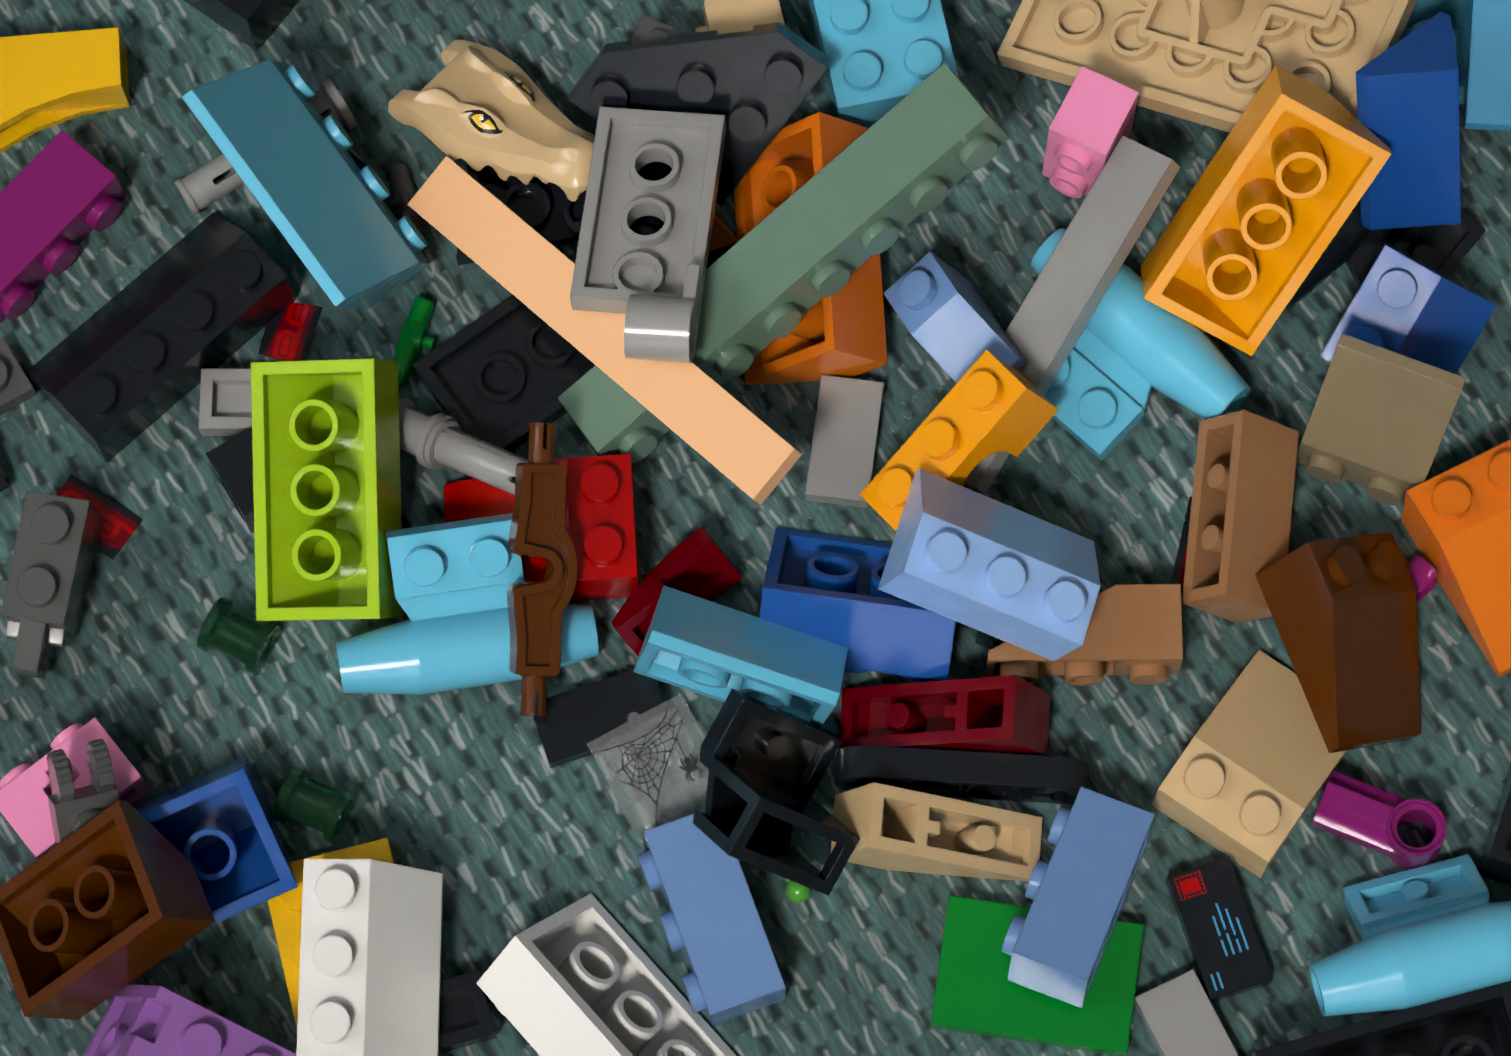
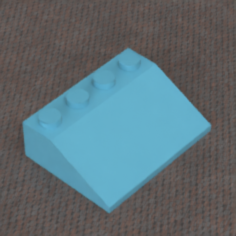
[182,59,430,309]

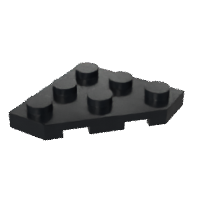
[568,22,831,205]

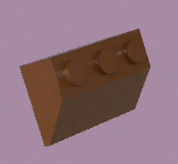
[0,800,215,1020]

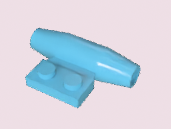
[1031,228,1251,461]
[336,513,599,695]
[1309,854,1511,1017]

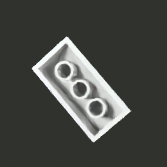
[296,859,444,1056]
[476,893,736,1056]

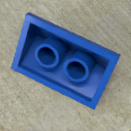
[1356,12,1461,230]

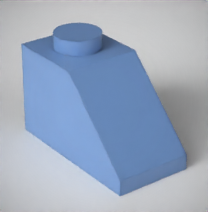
[884,252,1025,383]

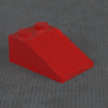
[443,454,639,601]

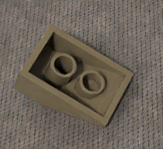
[1296,333,1466,505]

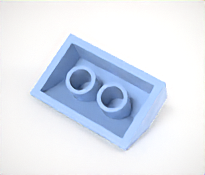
[878,469,1101,661]

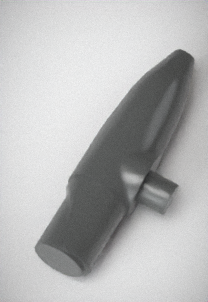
[386,164,424,253]

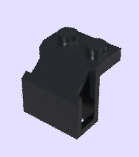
[693,689,860,896]

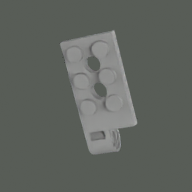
[570,107,726,363]

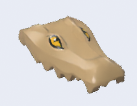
[388,40,595,202]

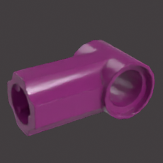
[1312,771,1447,870]

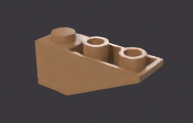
[985,584,1183,686]

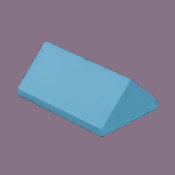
[633,586,848,727]

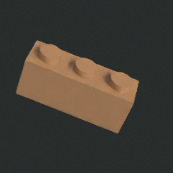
[1182,410,1299,623]

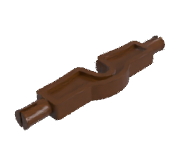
[507,422,578,717]

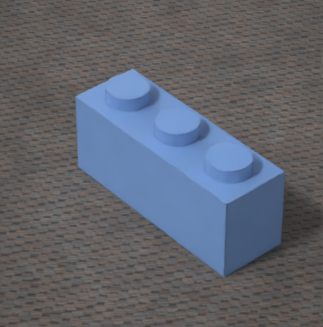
[1002,787,1155,1008]
[637,810,786,1026]

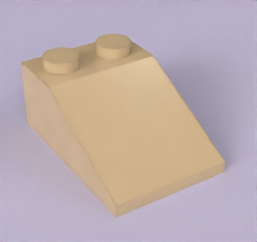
[1152,650,1347,878]

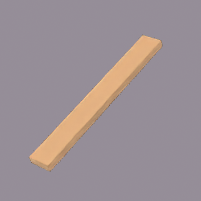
[407,156,802,505]

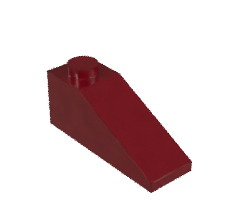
[839,675,1050,756]

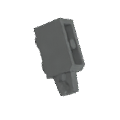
[0,491,103,679]

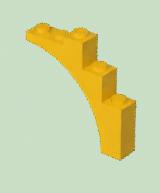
[0,27,130,153]

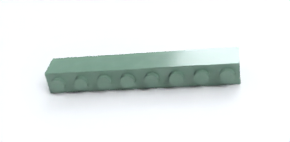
[558,63,1009,463]

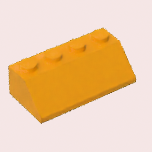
[1140,64,1392,356]

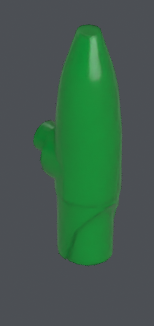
[393,297,436,390]

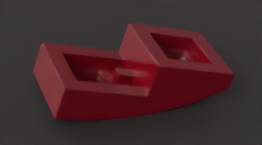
[611,526,743,656]

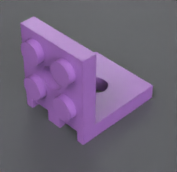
[83,984,296,1056]

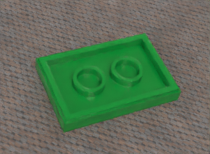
[930,895,1144,1056]

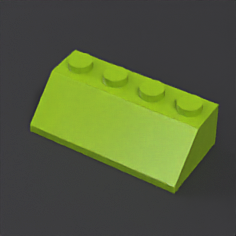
[250,358,404,621]

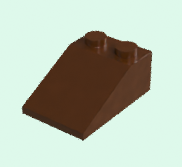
[1255,532,1421,753]

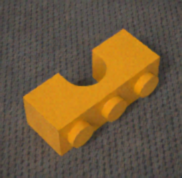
[859,349,1059,531]

